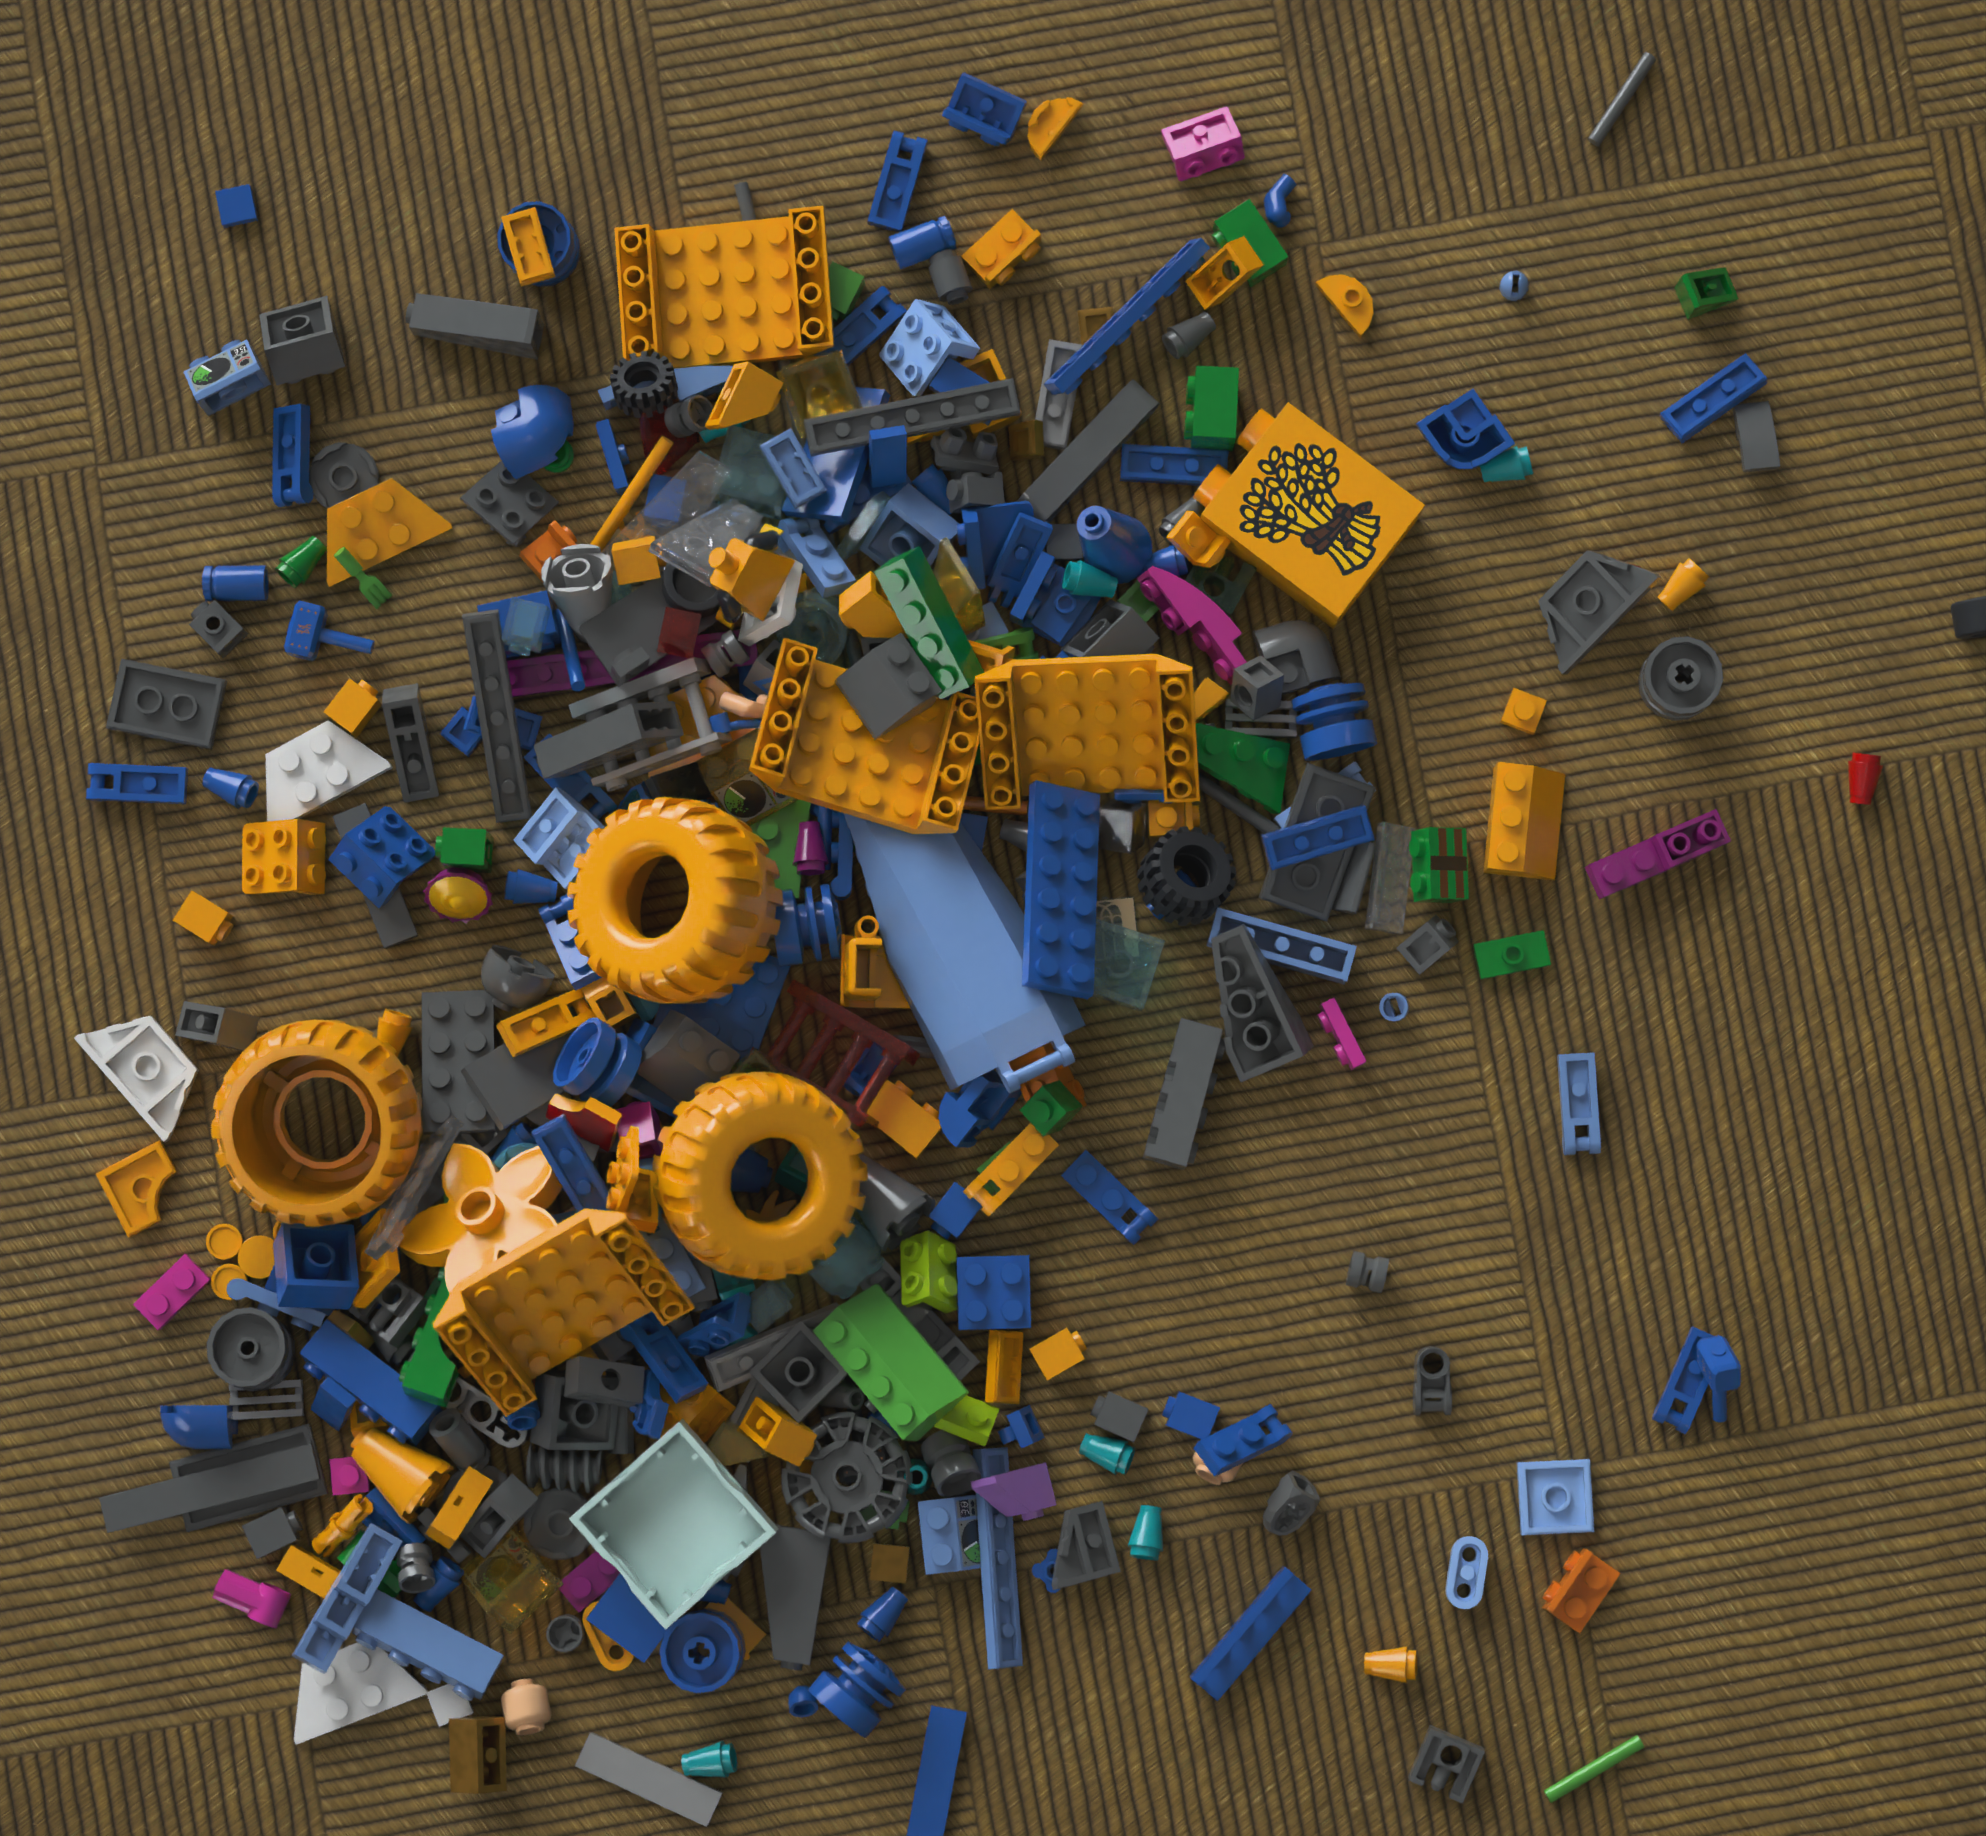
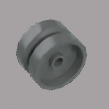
[1638,636,1723,721]
[207,1307,296,1392]

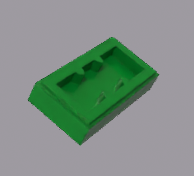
[1473,930,1551,980]

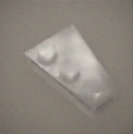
[648,498,763,587]

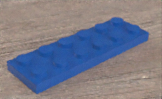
[1022,780,1100,999]

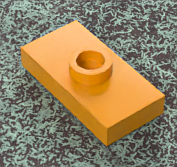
[501,207,555,287]
[985,1330,1024,1404]

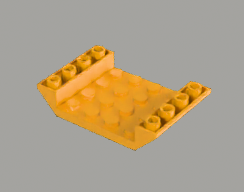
[614,205,834,369]
[748,638,979,834]
[974,654,1200,810]
[433,1209,695,1417]

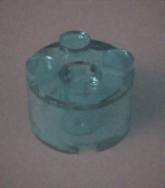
[776,587,852,664]
[807,1215,884,1299]

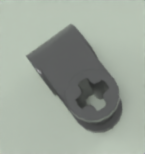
[1413,1346,1452,1416]

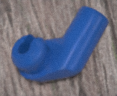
[1264,174,1297,228]

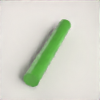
[1544,1735,1645,1803]

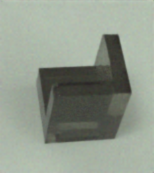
[1098,799,1146,854]

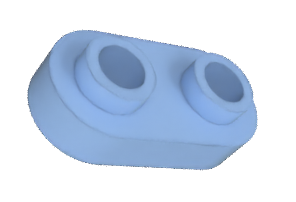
[1445,1536,1488,1609]

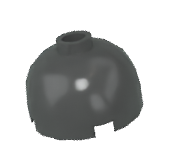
[481,945,555,1011]

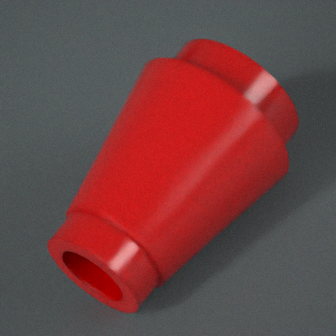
[1848,752,1884,805]

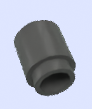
[928,249,972,305]

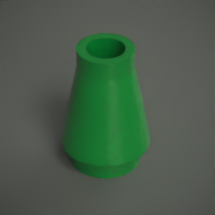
[275,536,327,588]

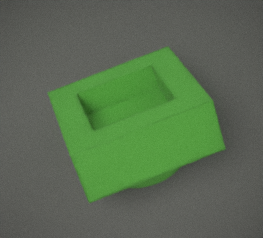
[1116,580,1159,623]

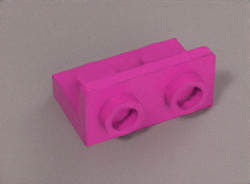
[1161,106,1245,181]

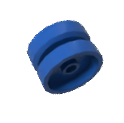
[553,1017,642,1107]
[660,1608,746,1693]

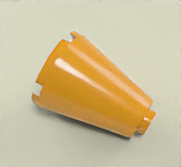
[351,1428,454,1524]

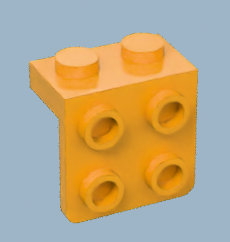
[242,819,326,895]
[606,1126,658,1233]

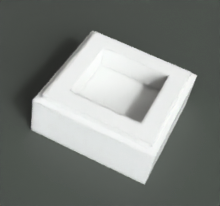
[427,1684,474,1727]

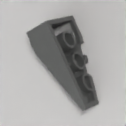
[1211,924,1314,1082]

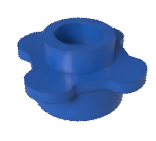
[1032,1549,1061,1593]

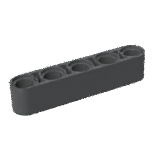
[1017,379,1160,523]

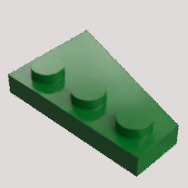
[1196,723,1290,814]

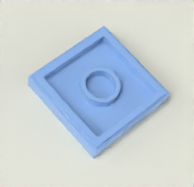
[1516,1459,1594,1535]

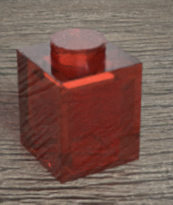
[657,607,701,658]

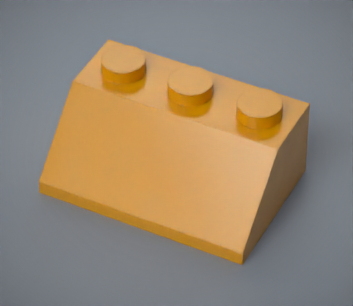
[1483,762,1565,880]

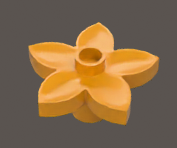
[396,1143,562,1294]

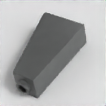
[405,293,545,359]
[534,701,684,779]
[760,1524,831,1671]

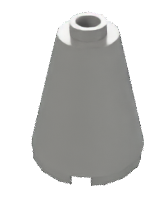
[541,544,613,643]

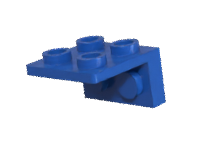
[1010,551,1101,647]

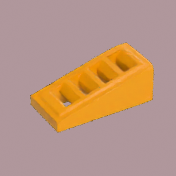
[1194,677,1229,723]

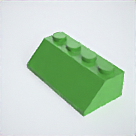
[813,1284,969,1441]

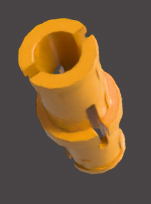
[312,1494,373,1557]

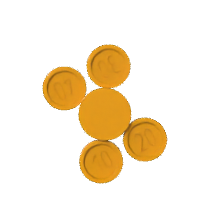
[206,1221,282,1300]

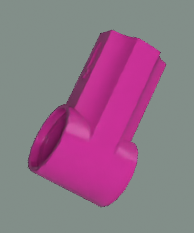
[212,1569,291,1628]

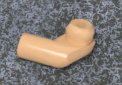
[719,691,768,720]

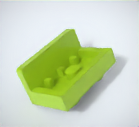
[900,1230,958,1314]
[933,1395,1000,1447]

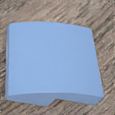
[514,787,605,889]

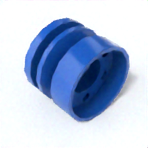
[497,201,580,287]
[1291,683,1378,761]
[774,884,842,967]
[808,1641,906,1738]

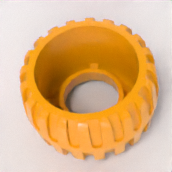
[567,797,783,1004]
[211,1020,423,1227]
[652,1072,868,1280]

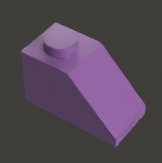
[971,1463,1057,1521]

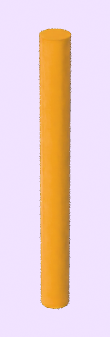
[591,436,674,552]

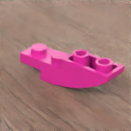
[1136,566,1247,686]

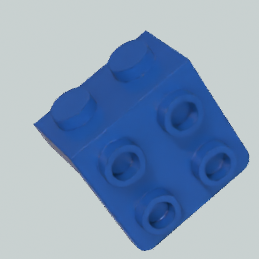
[956,501,1034,590]
[328,806,435,909]

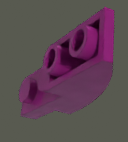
[1584,809,1731,900]

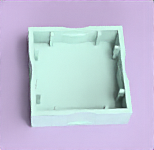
[569,1419,779,1630]

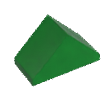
[1674,267,1739,320]

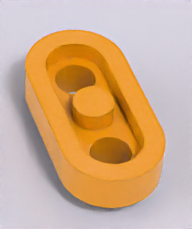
[582,1601,634,1671]

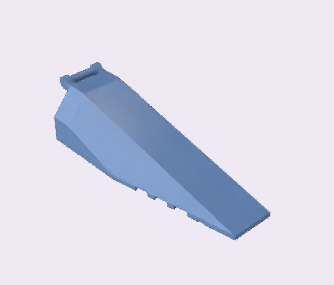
[844,813,1085,1094]

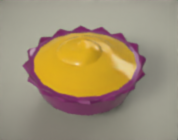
[423,867,493,923]

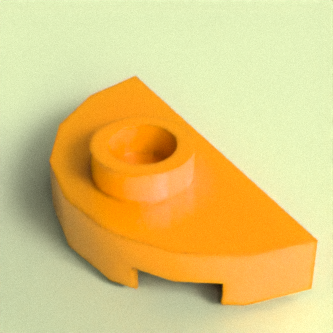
[1027,97,1084,161]
[1315,274,1374,338]

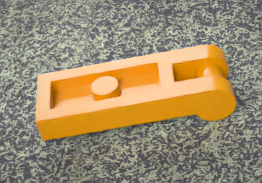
[496,988,596,1058]
[963,1123,1059,1217]

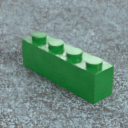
[874,546,984,699]

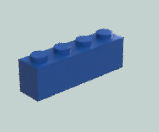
[299,1319,442,1446]

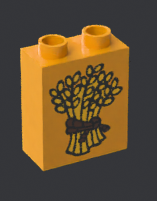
[1193,402,1425,629]

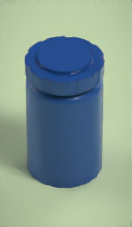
[888,216,957,270]
[202,565,269,601]

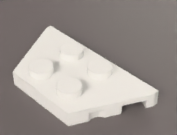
[265,720,393,821]
[74,1016,199,1142]
[294,1643,428,1745]

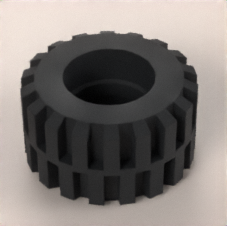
[1137,826,1236,926]

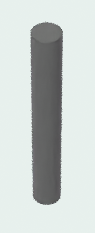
[1588,52,1656,147]
[1199,772,1280,834]

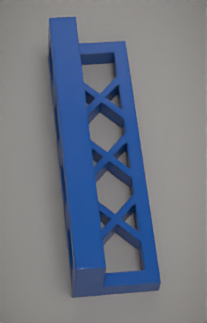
[1189,1566,1311,1701]

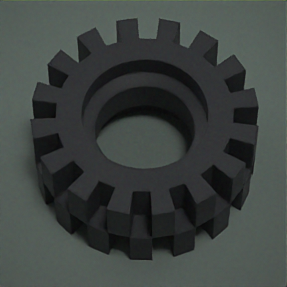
[610,351,678,418]

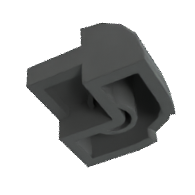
[1252,620,1341,695]

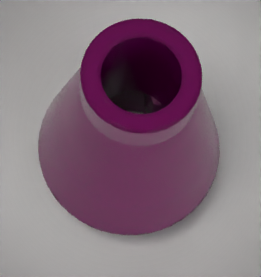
[793,821,829,876]

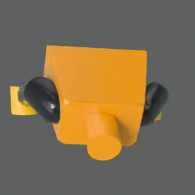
[709,523,795,629]

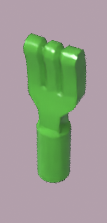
[334,547,392,609]

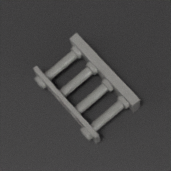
[569,657,732,791]

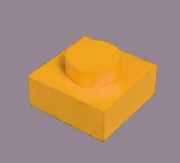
[1500,688,1547,735]

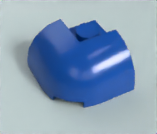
[491,385,574,479]
[1416,389,1515,469]
[939,1070,1022,1148]
[160,1405,238,1449]

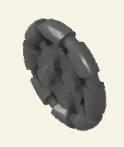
[781,1412,913,1543]

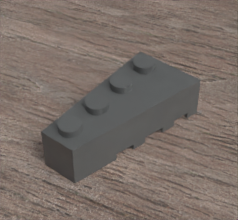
[1142,1018,1225,1170]

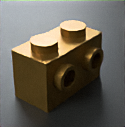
[449,1716,507,1794]

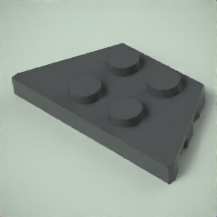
[1538,550,1662,675]

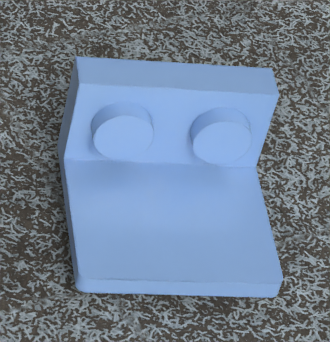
[879,299,981,397]

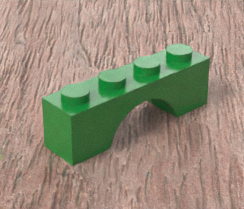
[399,1266,459,1408]

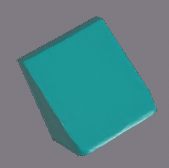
[774,1144,808,1197]

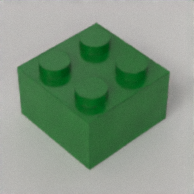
[1184,366,1239,452]

